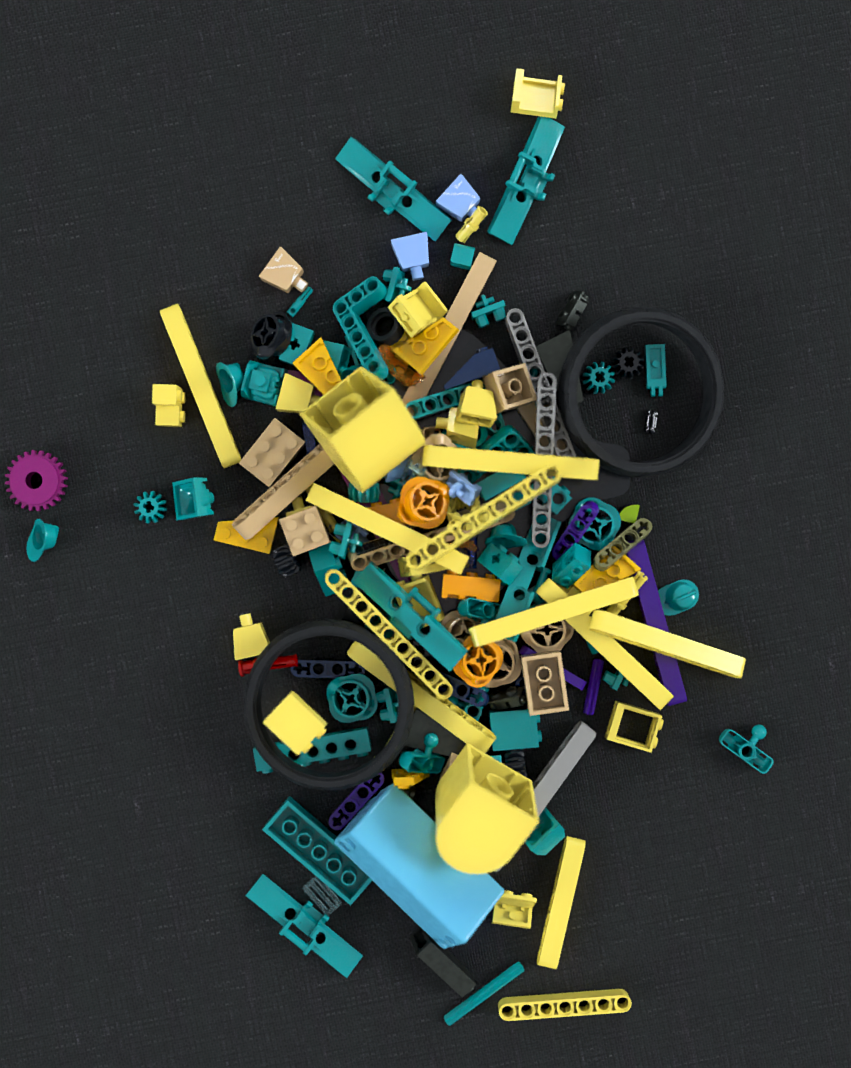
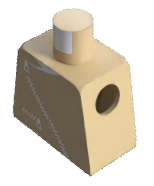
[259,247,308,293]

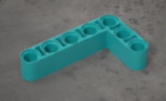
[333,276,389,380]
[405,379,505,436]
[450,425,535,498]

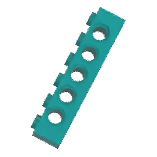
[253,726,372,774]

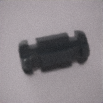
[644,410,658,434]

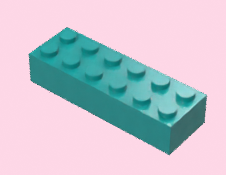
[262,796,372,906]

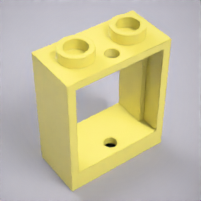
[604,700,664,753]

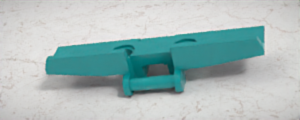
[487,116,565,245]
[335,137,452,242]
[495,514,561,643]
[354,561,468,671]
[245,874,363,978]

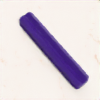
[583,659,604,715]

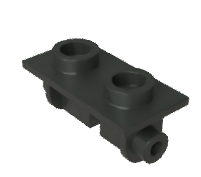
[556,291,589,331]
[487,686,527,711]

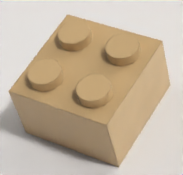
[482,363,537,414]
[279,506,331,556]

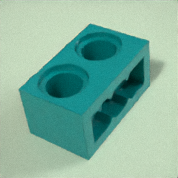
[529,476,572,515]
[552,543,591,589]

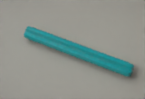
[444,962,524,1026]

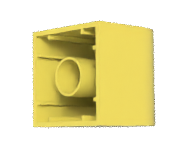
[299,366,425,493]
[435,743,539,874]

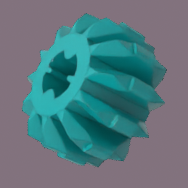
[582,362,615,394]
[348,482,380,503]
[134,491,167,523]

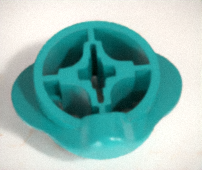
[568,497,621,551]
[326,674,378,723]

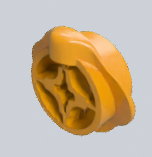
[397,477,450,529]
[453,635,503,688]

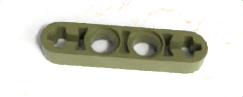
[593,518,652,571]

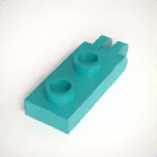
[644,344,666,397]

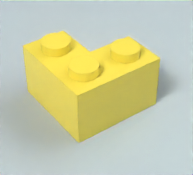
[152,384,186,427]

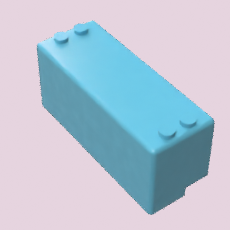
[334,784,504,949]

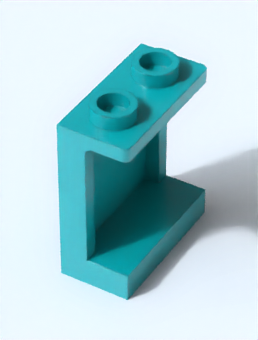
[489,709,542,751]

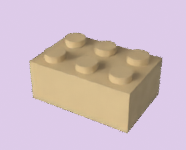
[239,418,307,487]
[520,650,569,716]

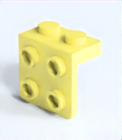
[492,890,537,929]

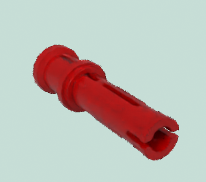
[238,654,298,677]

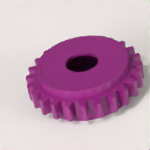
[5,450,68,511]

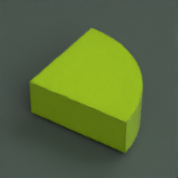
[619,505,640,523]

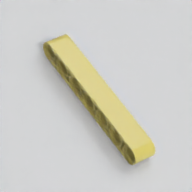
[537,836,586,969]
[498,989,632,1021]

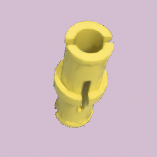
[455,206,488,243]

